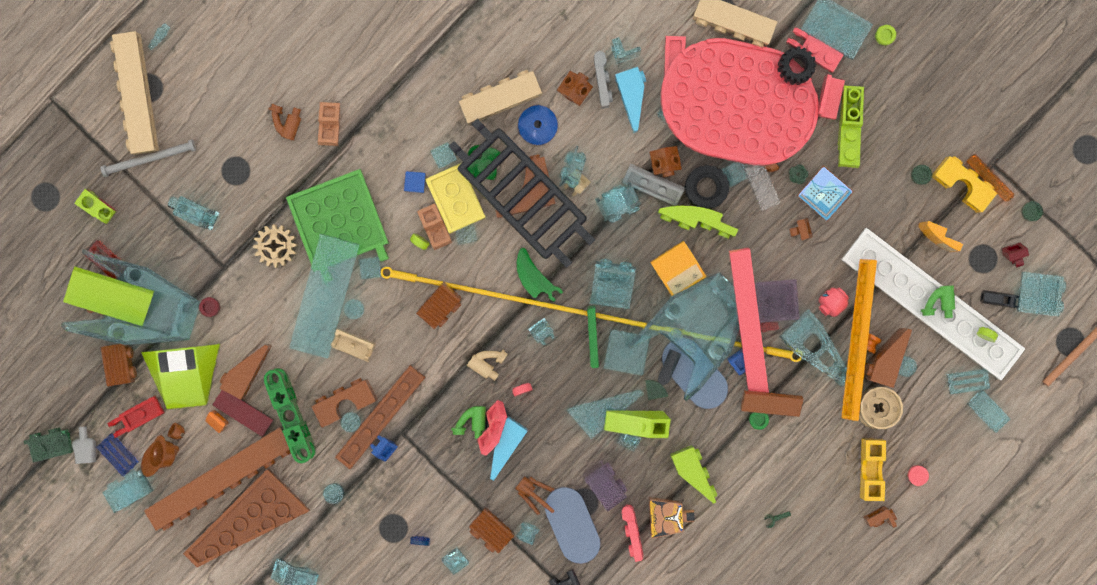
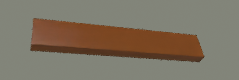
[335,365,426,469]

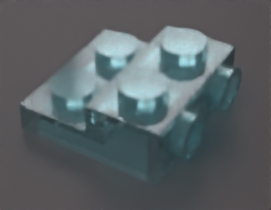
[590,259,636,309]
[1017,272,1066,316]

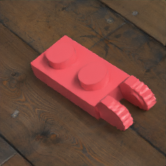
[786,28,843,73]
[622,504,644,562]

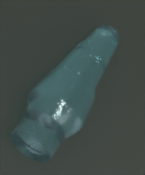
[148,23,170,50]

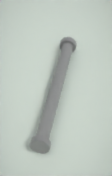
[100,139,196,177]

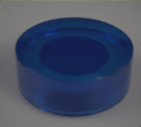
[410,536,430,546]

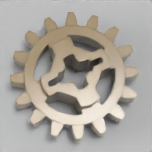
[253,224,298,268]

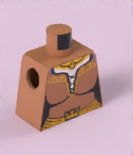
[649,498,695,538]

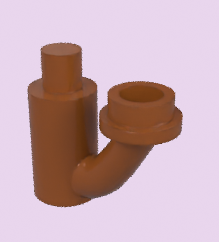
[268,104,301,141]

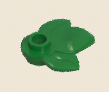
[467,145,500,180]

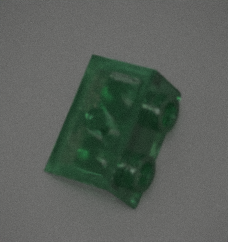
[24,427,74,463]

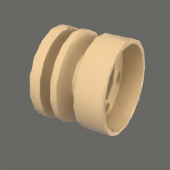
[859,387,903,429]

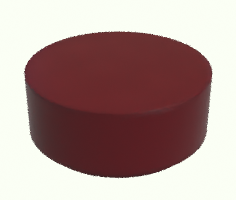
[199,297,220,317]

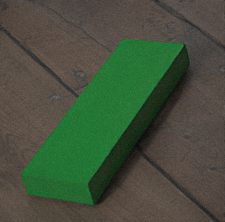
[587,305,599,368]

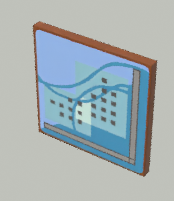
[797,165,854,221]

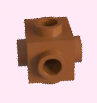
[557,71,593,106]
[650,146,682,177]

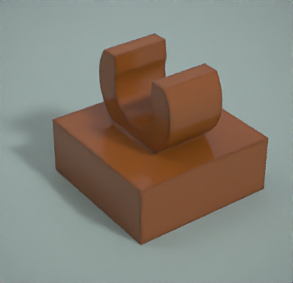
[789,218,813,240]

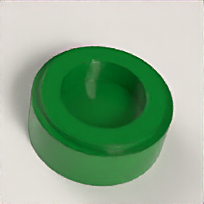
[749,412,769,430]

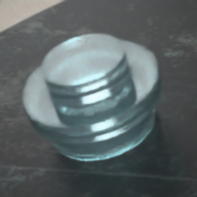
[344,299,364,319]

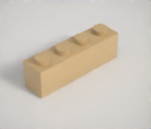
[693,0,777,48]
[459,70,542,125]

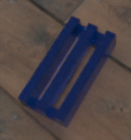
[96,433,139,476]

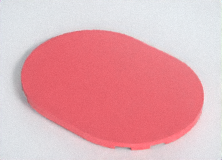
[661,38,819,166]

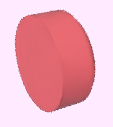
[512,383,533,397]
[907,465,929,486]

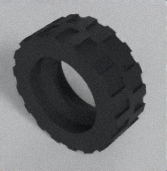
[684,165,729,209]

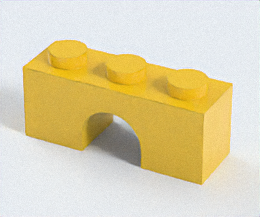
[931,156,997,213]
[860,438,886,501]

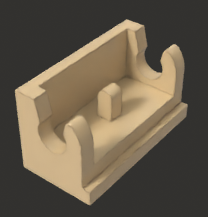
[331,329,376,362]

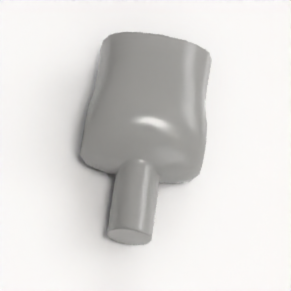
[72,426,97,464]

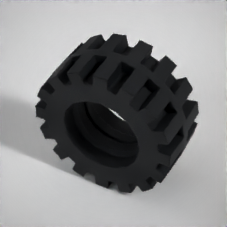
[778,46,816,85]

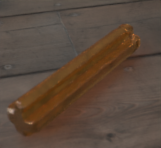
[967,154,1015,202]

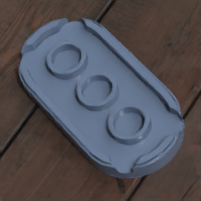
[662,339,728,409]
[545,487,600,564]

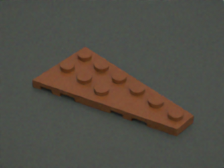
[183,468,310,567]

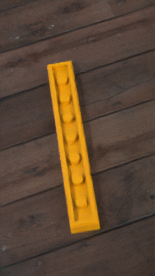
[841,259,877,421]

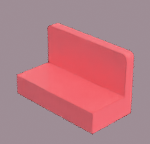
[817,74,845,120]

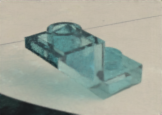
[271,559,319,585]

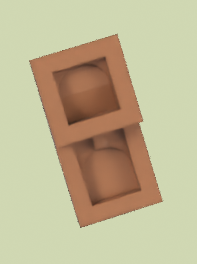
[318,102,340,146]
[417,204,452,250]

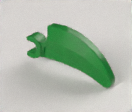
[516,248,563,302]

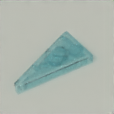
[566,389,644,439]

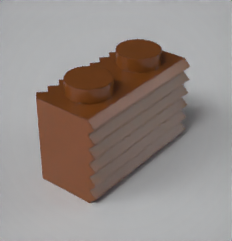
[416,282,461,329]
[101,343,137,386]
[469,507,515,554]

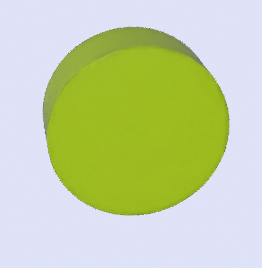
[875,25,896,46]
[410,233,430,250]
[977,327,998,342]

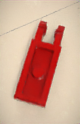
[107,395,165,438]

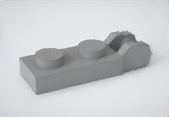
[594,51,613,109]

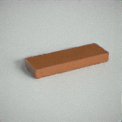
[740,390,804,417]

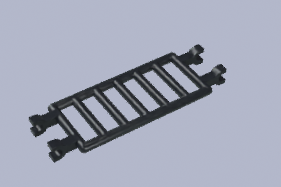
[448,118,595,268]

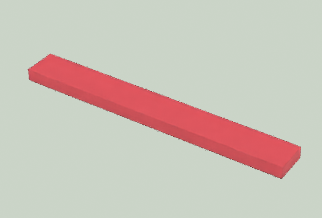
[729,248,769,393]

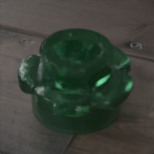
[789,165,808,184]

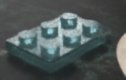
[801,0,873,60]

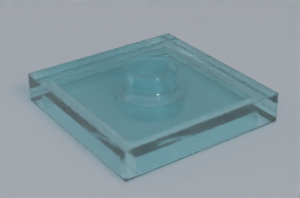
[604,329,650,376]

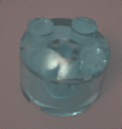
[595,182,641,223]

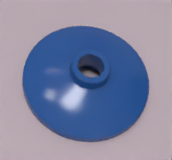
[518,105,558,145]

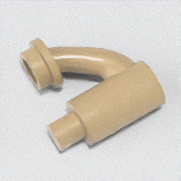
[467,349,508,381]

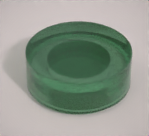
[911,165,932,185]
[1021,201,1043,222]

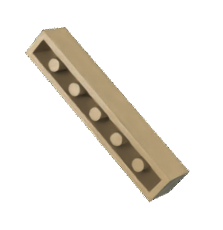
[110,31,159,155]

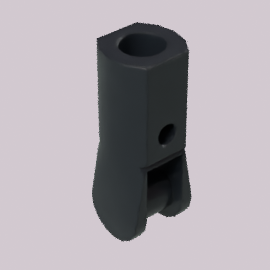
[980,290,1019,308]
[658,349,681,385]

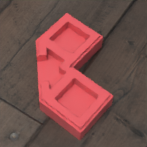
[477,400,507,456]

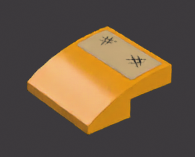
[918,221,963,252]
[650,241,706,298]

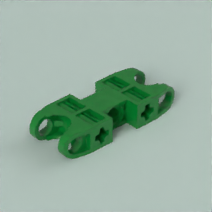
[264,368,316,464]

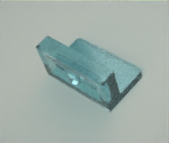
[610,37,641,64]

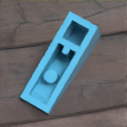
[615,67,646,133]
[490,416,528,481]

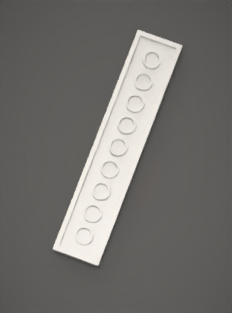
[841,228,1025,380]

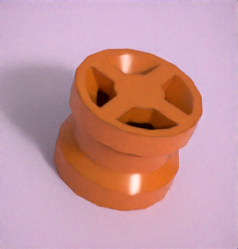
[867,333,882,354]

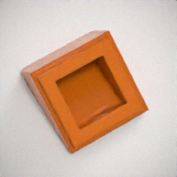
[205,410,229,433]

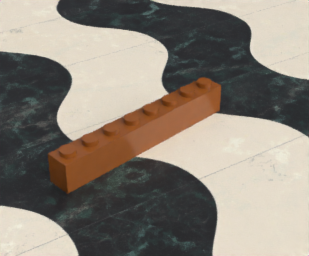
[144,426,291,531]

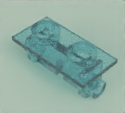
[559,146,586,188]

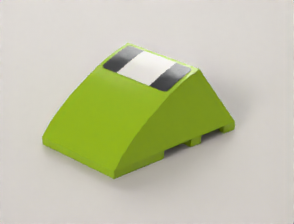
[141,344,220,409]

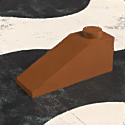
[220,344,272,400]

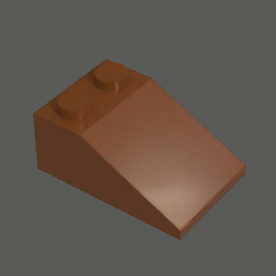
[863,328,912,388]

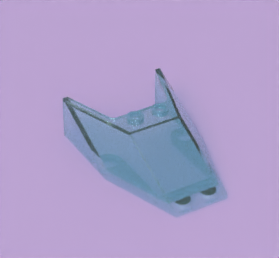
[61,249,200,345]
[626,273,739,401]

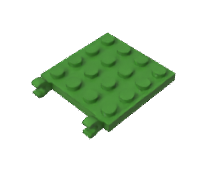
[286,169,389,283]

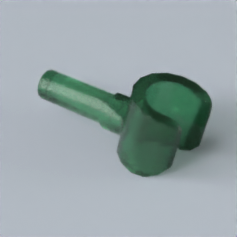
[764,511,791,528]

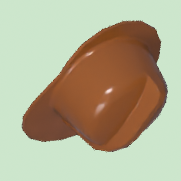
[141,435,179,477]

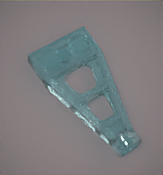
[779,309,847,387]

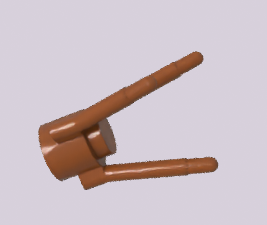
[515,476,554,515]

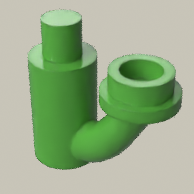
[921,285,956,318]
[451,406,486,439]

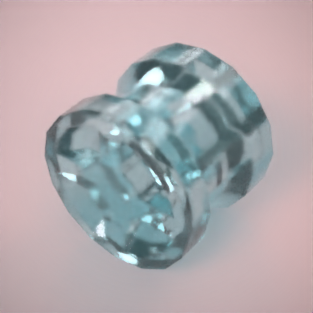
[516,522,540,545]

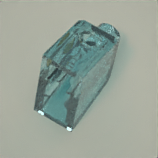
[168,196,220,230]

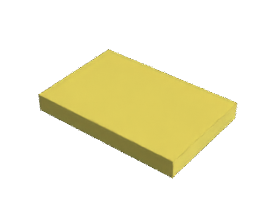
[425,163,486,234]

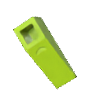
[604,411,671,438]
[670,445,718,504]

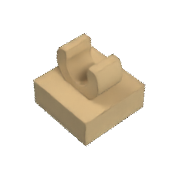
[564,169,591,196]

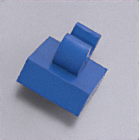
[370,435,398,462]

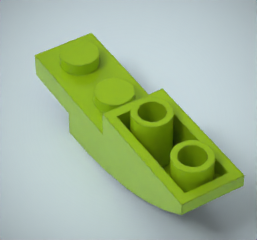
[838,85,864,168]
[657,206,738,239]

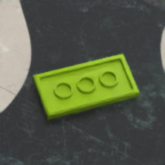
[63,266,154,326]

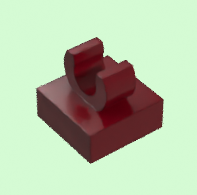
[1001,243,1029,268]

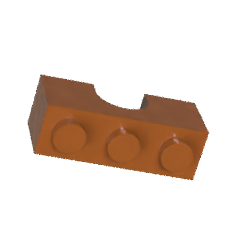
[311,378,378,428]

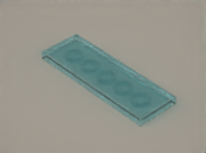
[289,234,360,358]

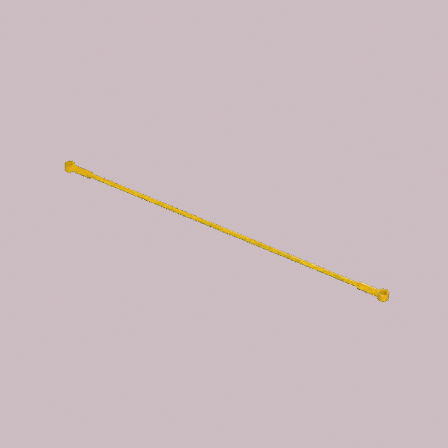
[381,267,802,362]

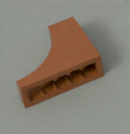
[495,155,556,218]

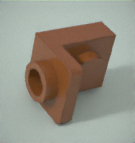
[863,506,897,528]

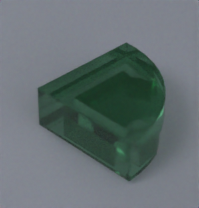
[645,380,668,400]

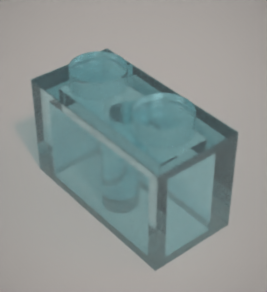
[102,470,154,513]

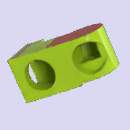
[74,189,116,224]

